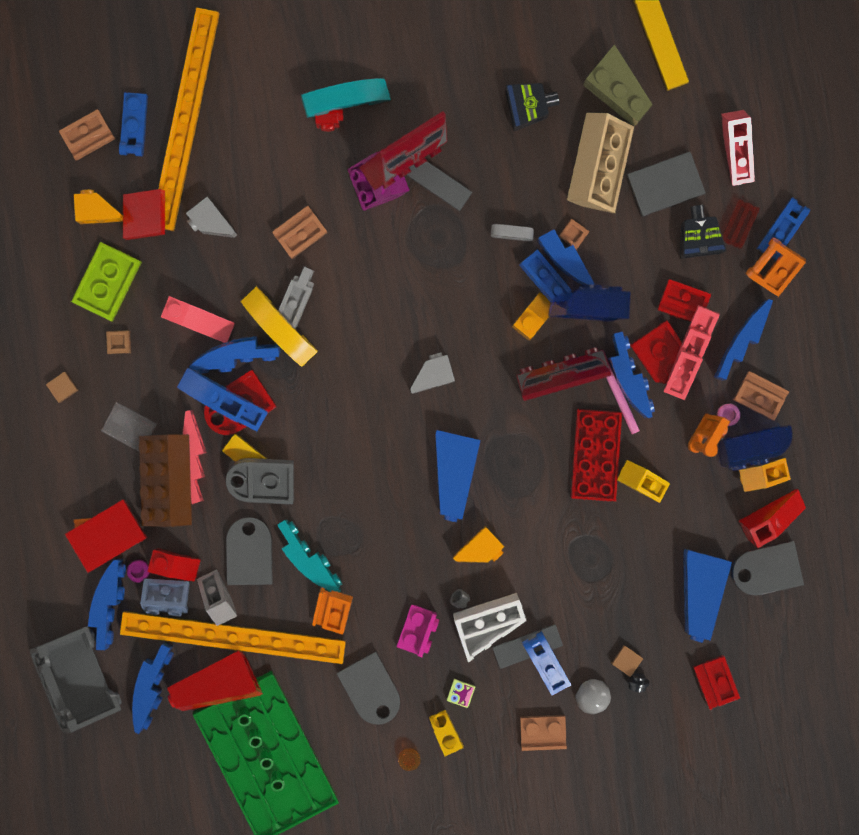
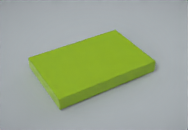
[71,242,142,322]

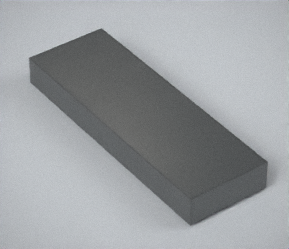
[406,161,472,212]
[492,624,563,669]

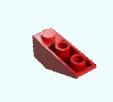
[739,489,806,548]

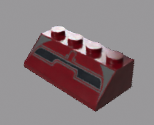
[359,111,447,191]
[516,347,612,401]

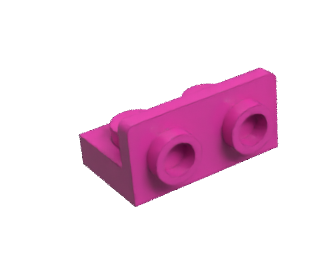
[397,604,439,658]

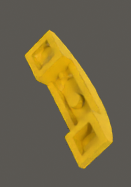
[241,286,318,367]

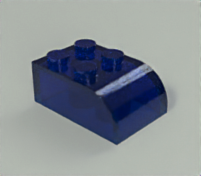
[549,285,631,322]
[717,425,792,471]

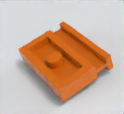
[312,587,353,635]

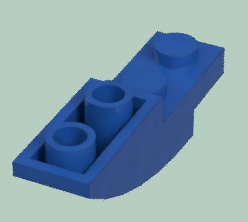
[608,332,655,418]
[189,336,281,373]
[177,368,268,432]
[88,558,126,650]
[132,642,174,734]

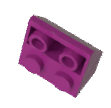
[347,152,410,211]

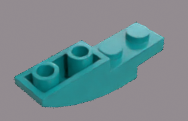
[278,519,343,592]

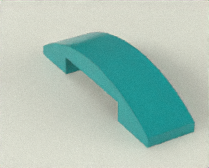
[301,79,391,118]

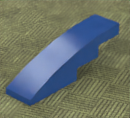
[714,299,773,380]

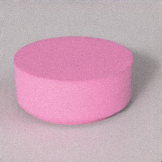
[716,404,740,426]

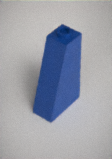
[436,430,480,522]
[683,549,732,643]

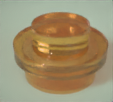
[398,748,421,771]

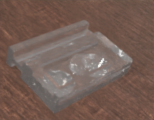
[101,402,157,452]

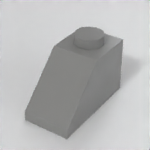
[186,197,237,238]
[410,352,455,394]
[197,569,237,626]

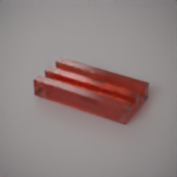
[722,199,760,249]

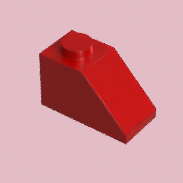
[147,548,201,582]

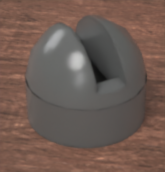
[450,589,470,609]

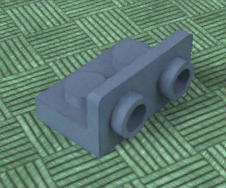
[140,579,190,616]

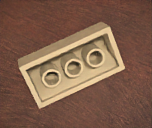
[567,113,634,213]

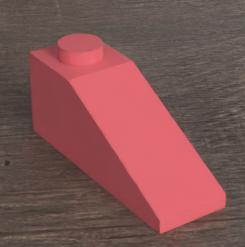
[722,110,755,185]
[161,296,235,343]

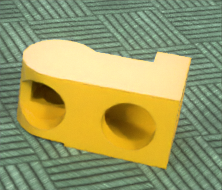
[429,710,464,756]

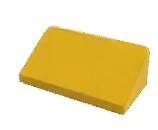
[223,434,267,462]

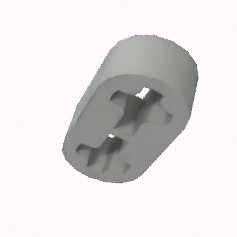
[491,224,534,241]

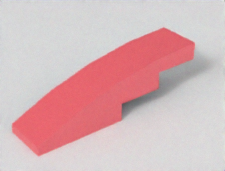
[664,305,720,400]
[183,410,207,504]

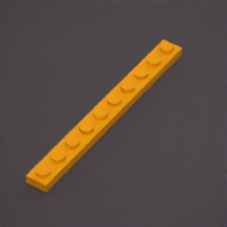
[158,7,219,231]
[120,611,346,664]

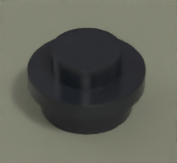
[627,673,650,692]

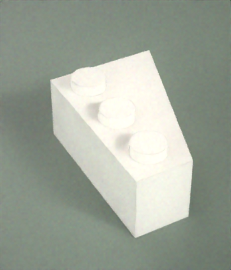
[453,593,526,662]

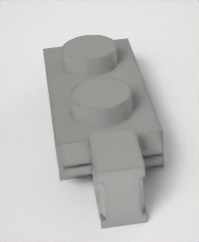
[278,267,314,329]

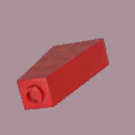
[167,650,263,711]

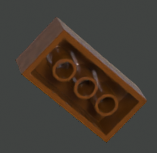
[139,434,192,527]

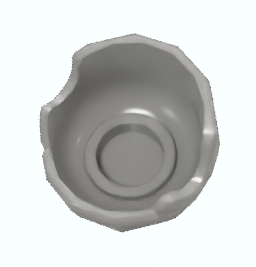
[575,679,611,715]

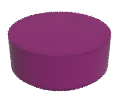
[127,559,150,582]

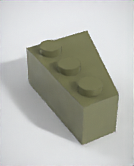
[583,44,652,127]

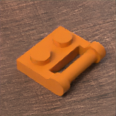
[745,237,806,297]
[688,414,730,457]

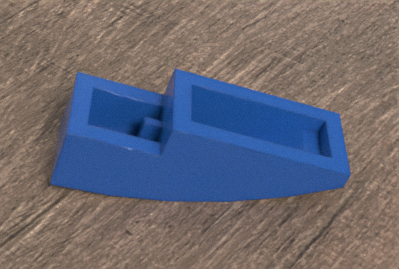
[537,229,594,288]

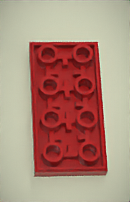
[571,409,622,502]

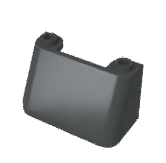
[30,626,122,733]

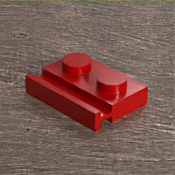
[657,279,711,322]
[693,655,740,710]

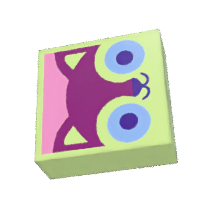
[447,678,475,708]

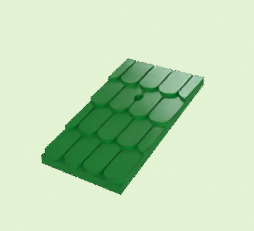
[193,671,339,835]

